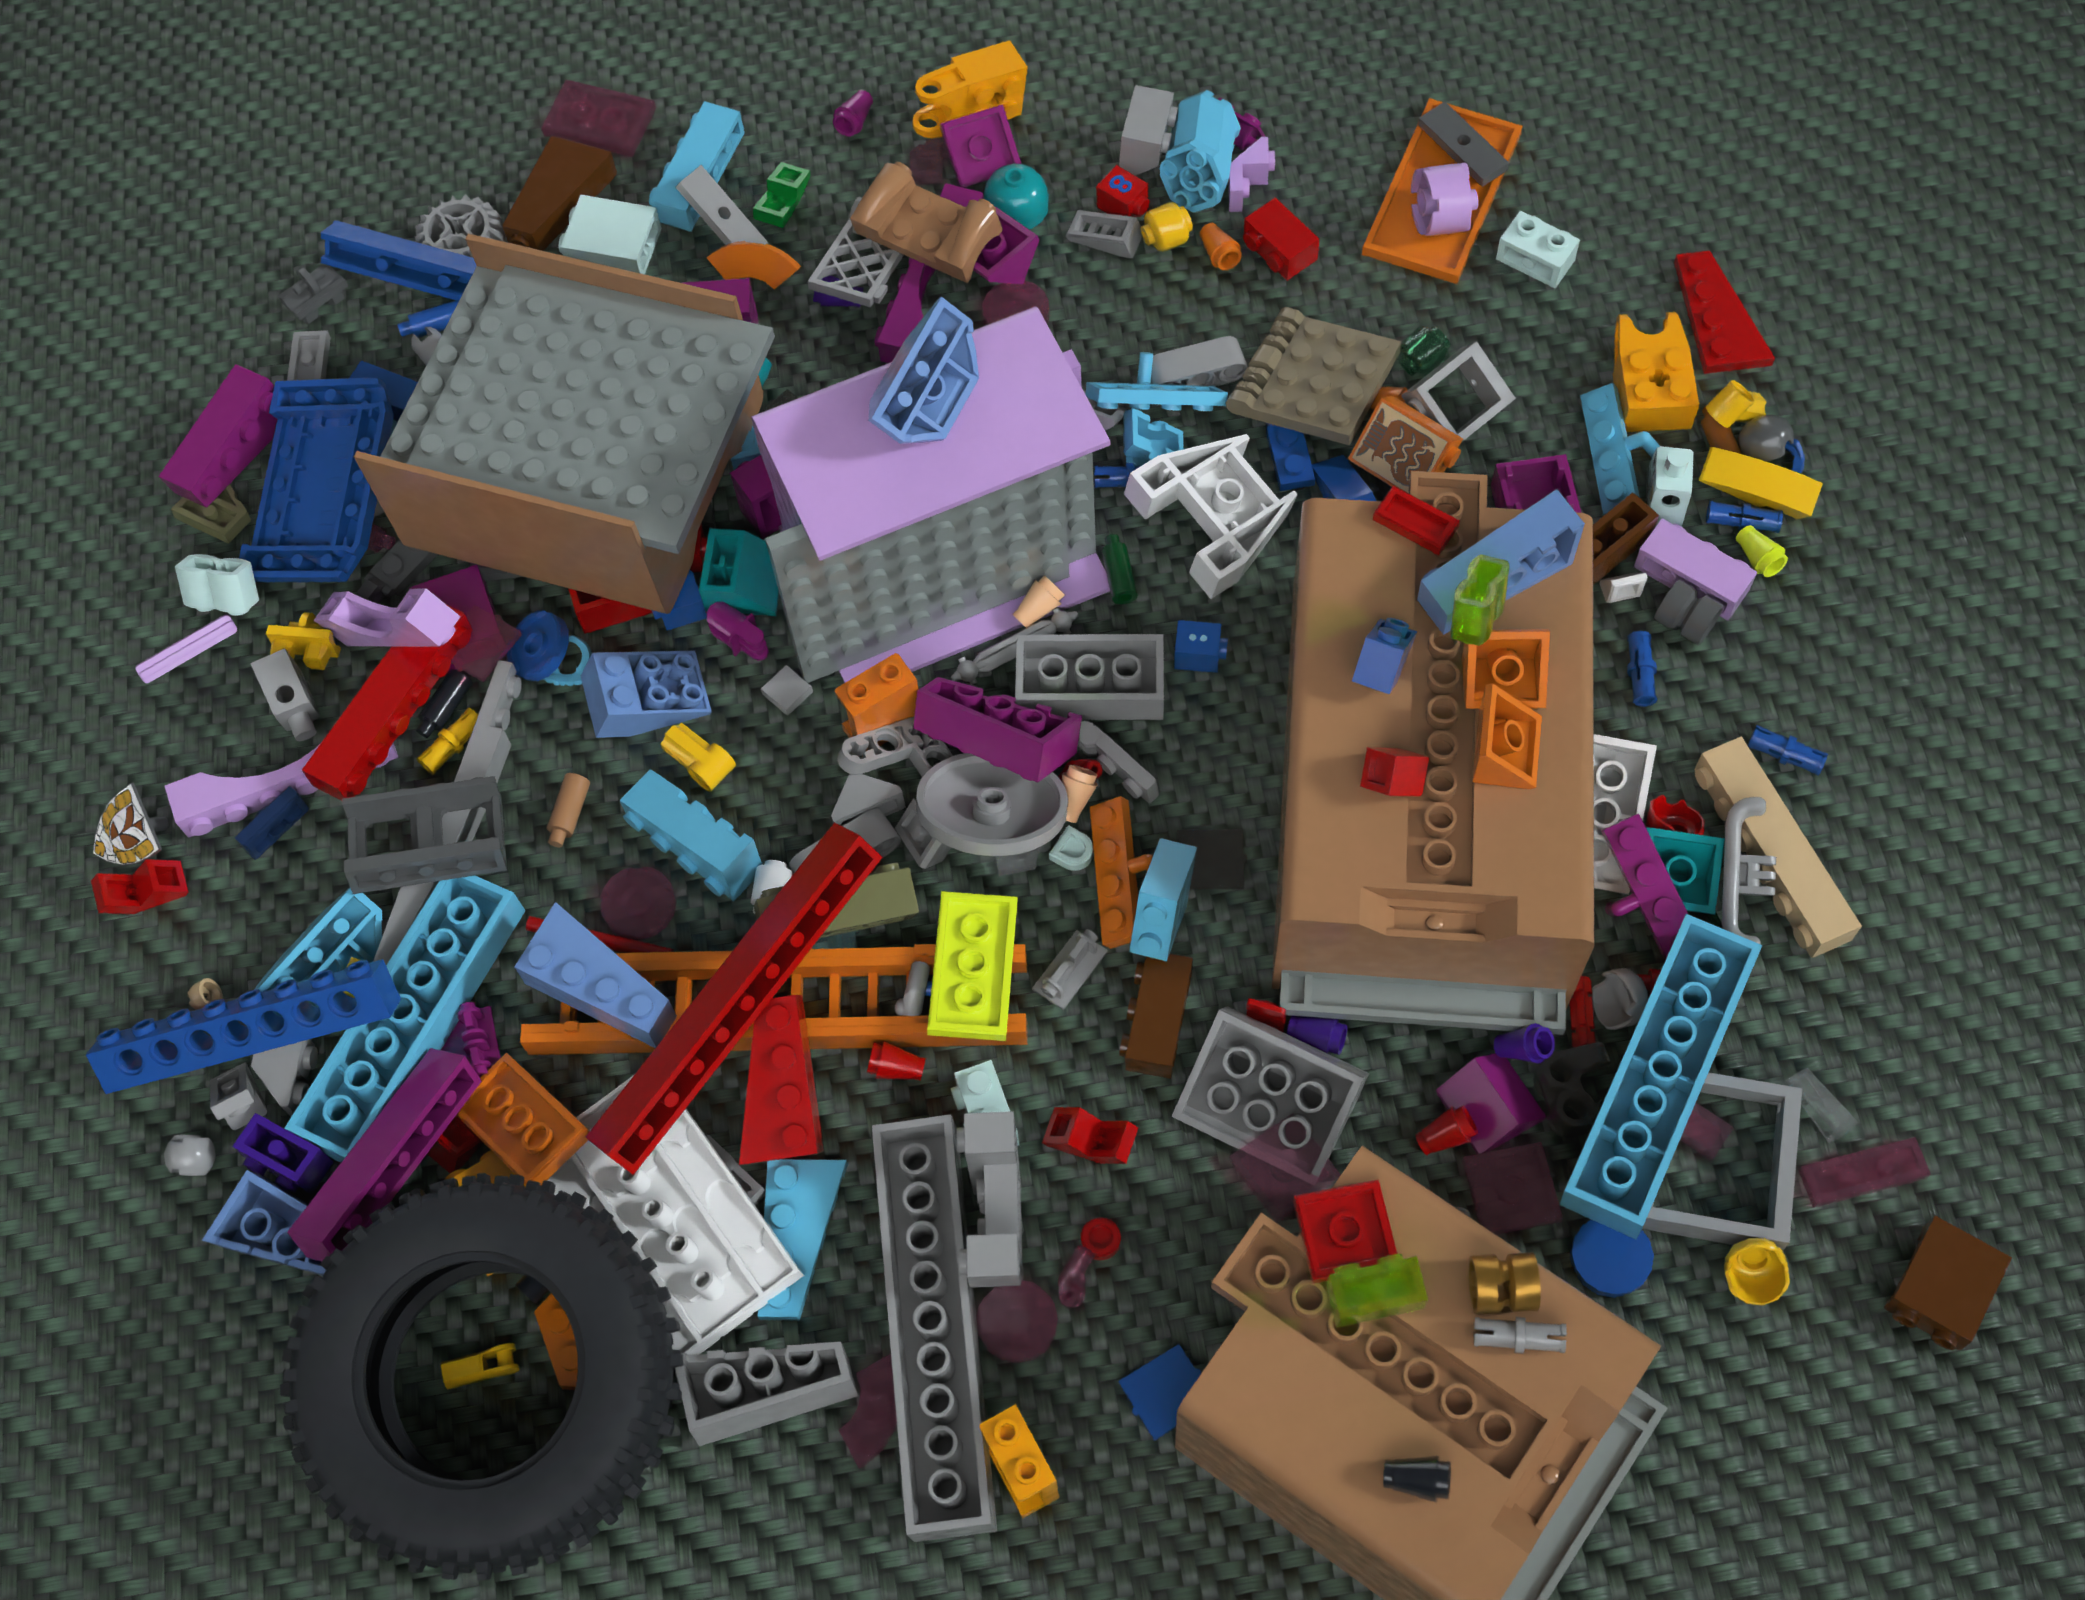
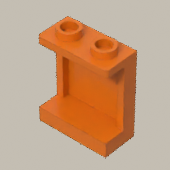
[835,653,919,757]

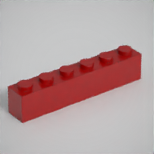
[302,604,473,801]

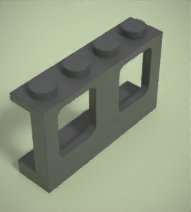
[342,776,507,894]

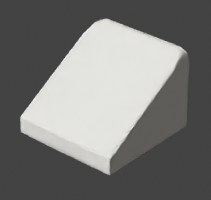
[1599,573,1648,603]

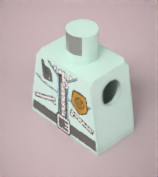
[1646,446,1693,527]

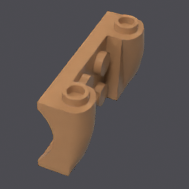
[850,162,1002,283]

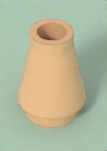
[1012,575,1065,628]
[1062,765,1098,823]

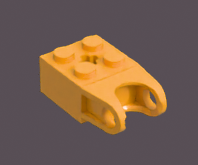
[912,40,1028,138]
[1612,312,1700,432]

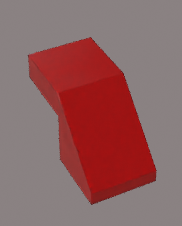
[91,859,189,914]
[1042,1107,1139,1164]

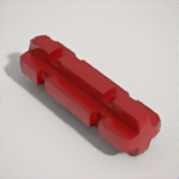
[1569,975,1596,1052]

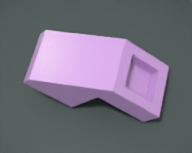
[1228,137,1275,212]

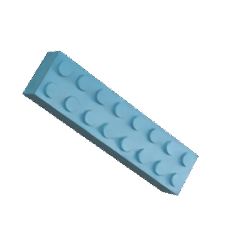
[284,876,526,1163]
[1559,914,1762,1239]

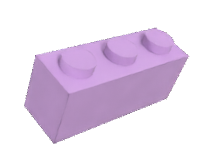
[1634,518,1757,621]

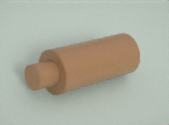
[546,773,590,847]

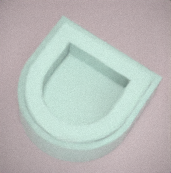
[1049,825,1093,871]

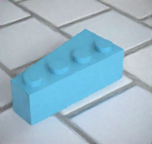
[620,769,762,902]

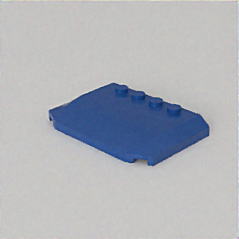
[239,378,394,582]

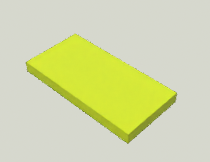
[927,891,1018,1041]

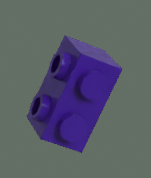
[232,1113,333,1195]

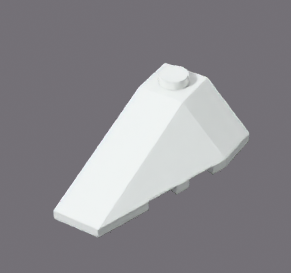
[1594,734,1657,895]

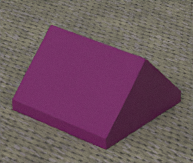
[973,206,1039,284]
[1436,1053,1546,1157]

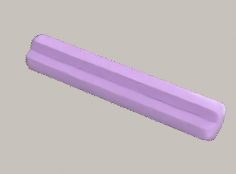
[135,614,237,683]

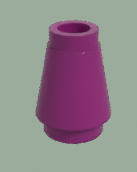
[833,90,873,136]

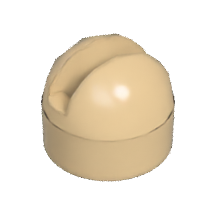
[187,978,223,1010]

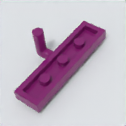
[1601,813,1689,961]

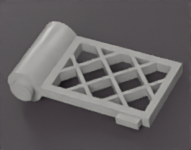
[808,197,904,308]

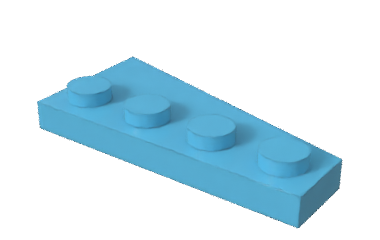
[757,1159,848,1320]

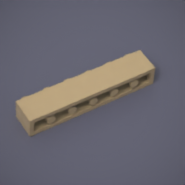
[1694,736,1862,958]

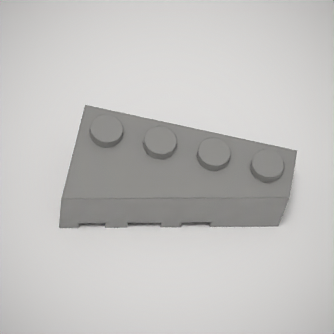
[675,1341,858,1446]

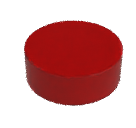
[1081,1217,1121,1260]

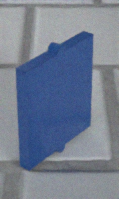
[1118,1344,1201,1441]

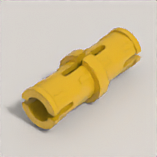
[416,707,479,775]

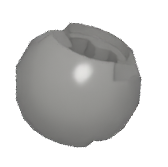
[164,1135,216,1176]

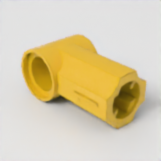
[1706,380,1767,428]
[660,723,736,792]

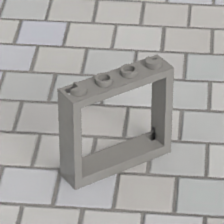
[1642,1072,1802,1251]

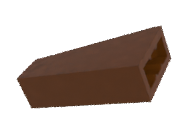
[502,135,617,251]

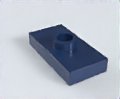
[235,786,309,860]

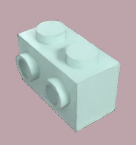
[1496,211,1580,288]
[950,1060,1019,1146]

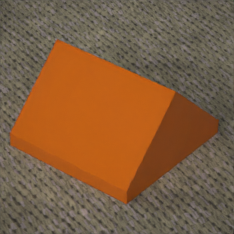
[1462,629,1550,709]
[1472,683,1542,789]

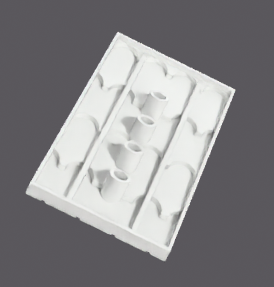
[547,1074,804,1355]

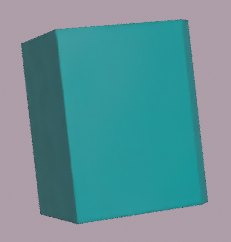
[1646,827,1725,915]

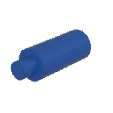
[397,300,459,338]

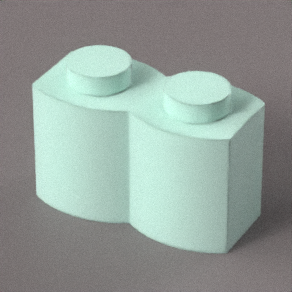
[175,554,259,616]

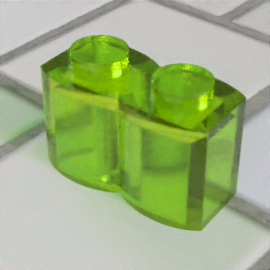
[1450,554,1510,646]

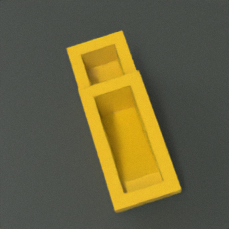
[1698,447,1823,519]

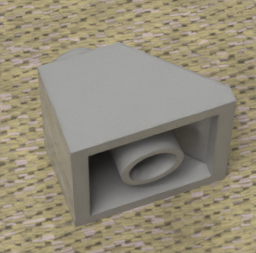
[1119,85,1178,176]

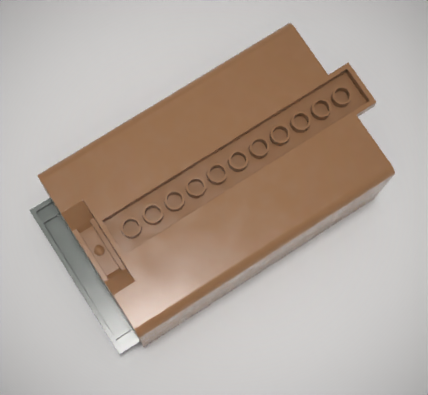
[1272,471,1594,1035]

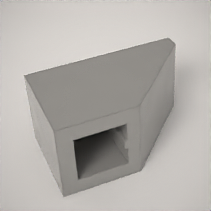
[251,1039,318,1117]

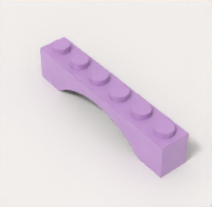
[314,588,460,647]
[165,743,398,838]

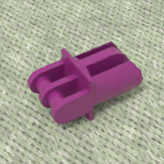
[707,602,769,661]

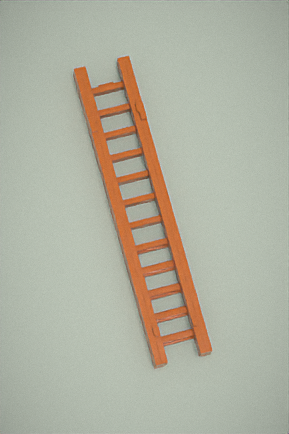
[520,944,1028,1055]

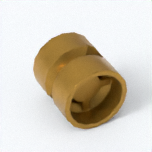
[1468,1252,1541,1314]

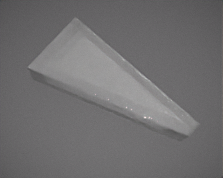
[1785,1068,1858,1143]

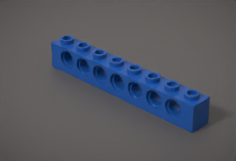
[86,959,401,1094]

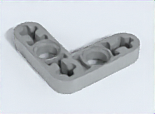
[837,717,953,777]

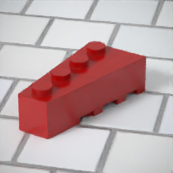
[739,995,824,1165]

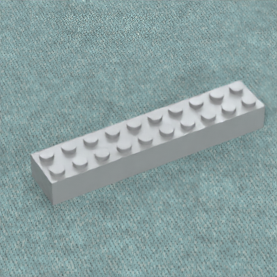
[872,1114,997,1542]

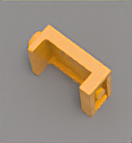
[980,1404,1059,1519]

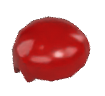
[1646,795,1705,835]

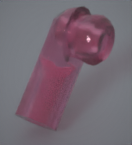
[1058,1245,1095,1307]

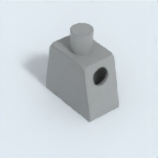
[250,648,320,741]

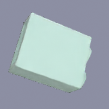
[559,194,662,275]

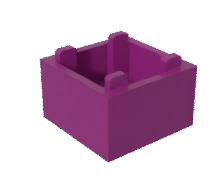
[1490,454,1582,513]

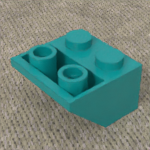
[699,528,779,616]

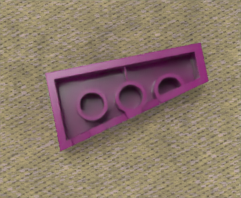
[158,364,277,508]
[913,677,1082,783]

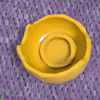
[1724,1238,1790,1306]

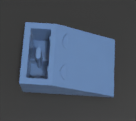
[581,651,712,738]

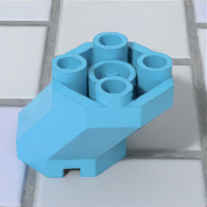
[1159,90,1241,213]

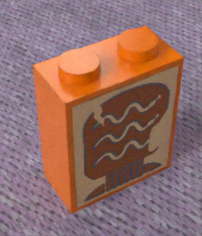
[1348,396,1463,493]

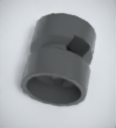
[1654,579,1724,646]

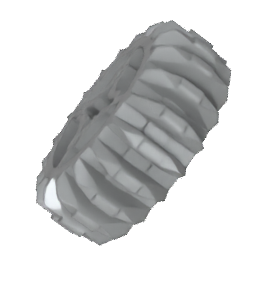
[415,194,506,257]

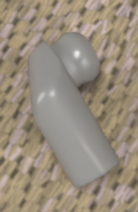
[895,961,930,1016]

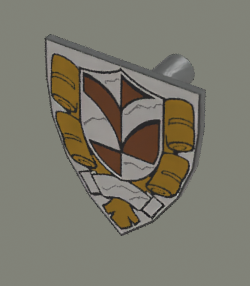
[92,783,169,865]

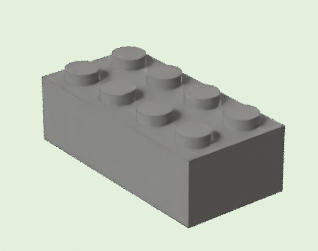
[1015,634,1164,720]

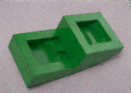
[753,162,811,228]

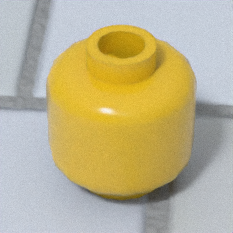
[1140,202,1193,252]

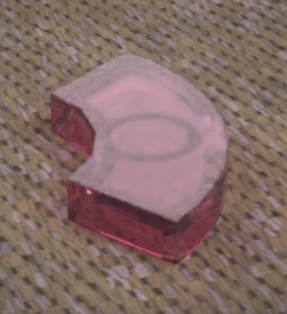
[839,1354,897,1469]

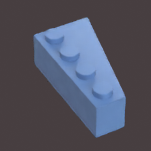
[1417,489,1585,635]
[514,902,677,1048]
[202,1170,327,1276]

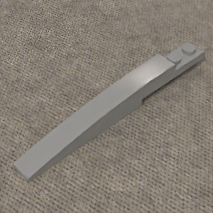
[373,660,522,965]

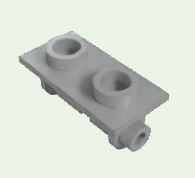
[1032,929,1108,1010]

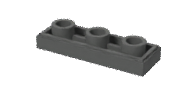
[1419,102,1509,187]

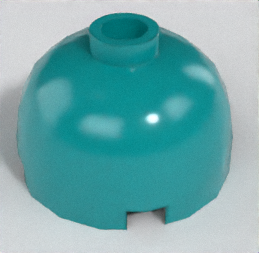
[983,163,1049,229]

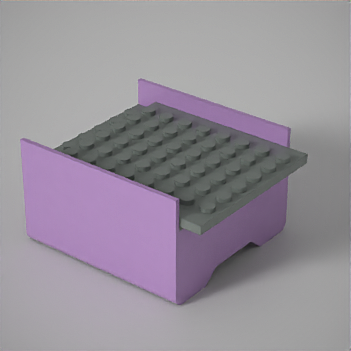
[751,306,1111,683]

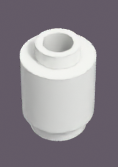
[751,860,793,914]

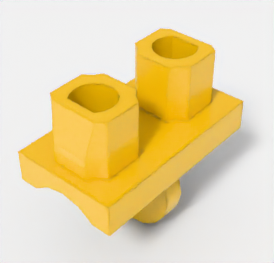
[266,612,341,670]

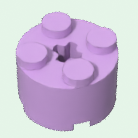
[1411,163,1478,236]

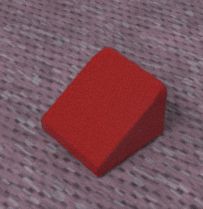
[427,1116,483,1174]

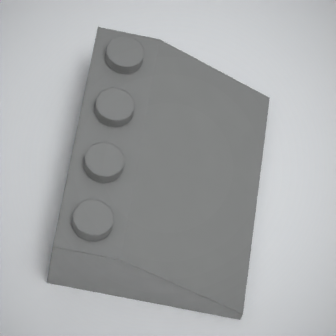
[1171,1006,1369,1186]

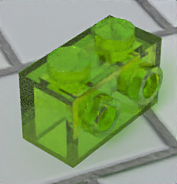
[1326,1254,1428,1328]

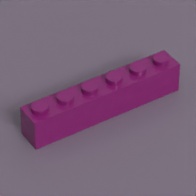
[287,1048,482,1262]

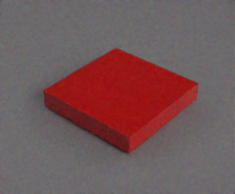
[1293,1179,1400,1284]

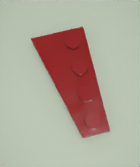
[1674,250,1775,374]

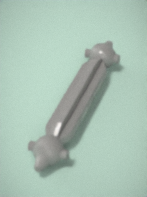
[951,607,1078,685]

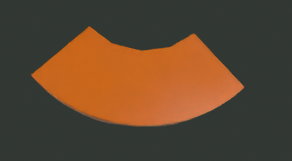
[707,241,801,290]

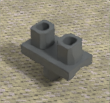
[278,264,348,324]

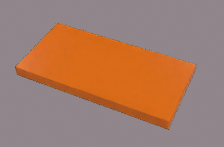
[1362,98,1523,284]

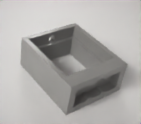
[1401,341,1516,443]

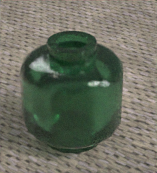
[1399,326,1451,377]

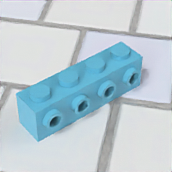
[649,101,744,232]

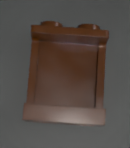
[1884,1215,2012,1350]

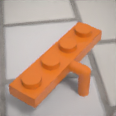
[1090,796,1153,949]

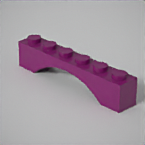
[874,183,983,363]

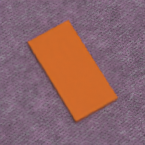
[457,1053,590,1185]

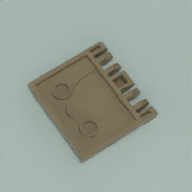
[1226,307,1401,445]

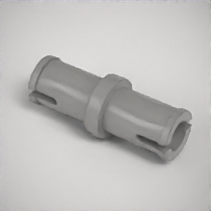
[1474,1317,1566,1354]

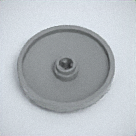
[916,753,1068,856]

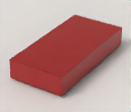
[1373,486,1460,555]

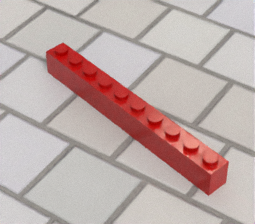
[585,822,883,1175]

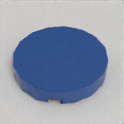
[507,610,569,681]
[1570,1220,1654,1298]

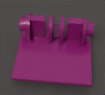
[441,1002,501,1078]

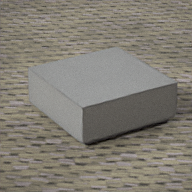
[761,665,813,716]

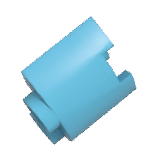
[1123,408,1184,466]

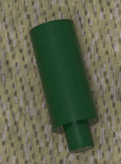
[1102,534,1138,604]

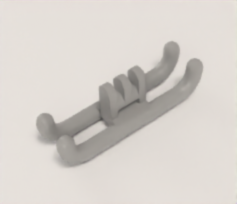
[1722,797,1777,944]

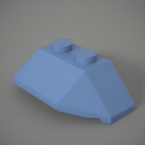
[868,297,979,444]

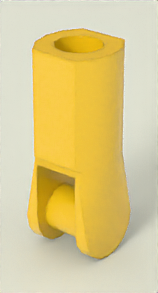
[441,1343,519,1390]

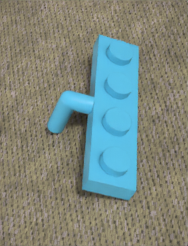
[1085,352,1228,411]
[1580,382,1660,515]

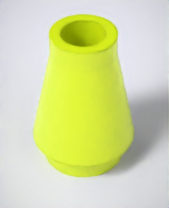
[1736,525,1788,577]

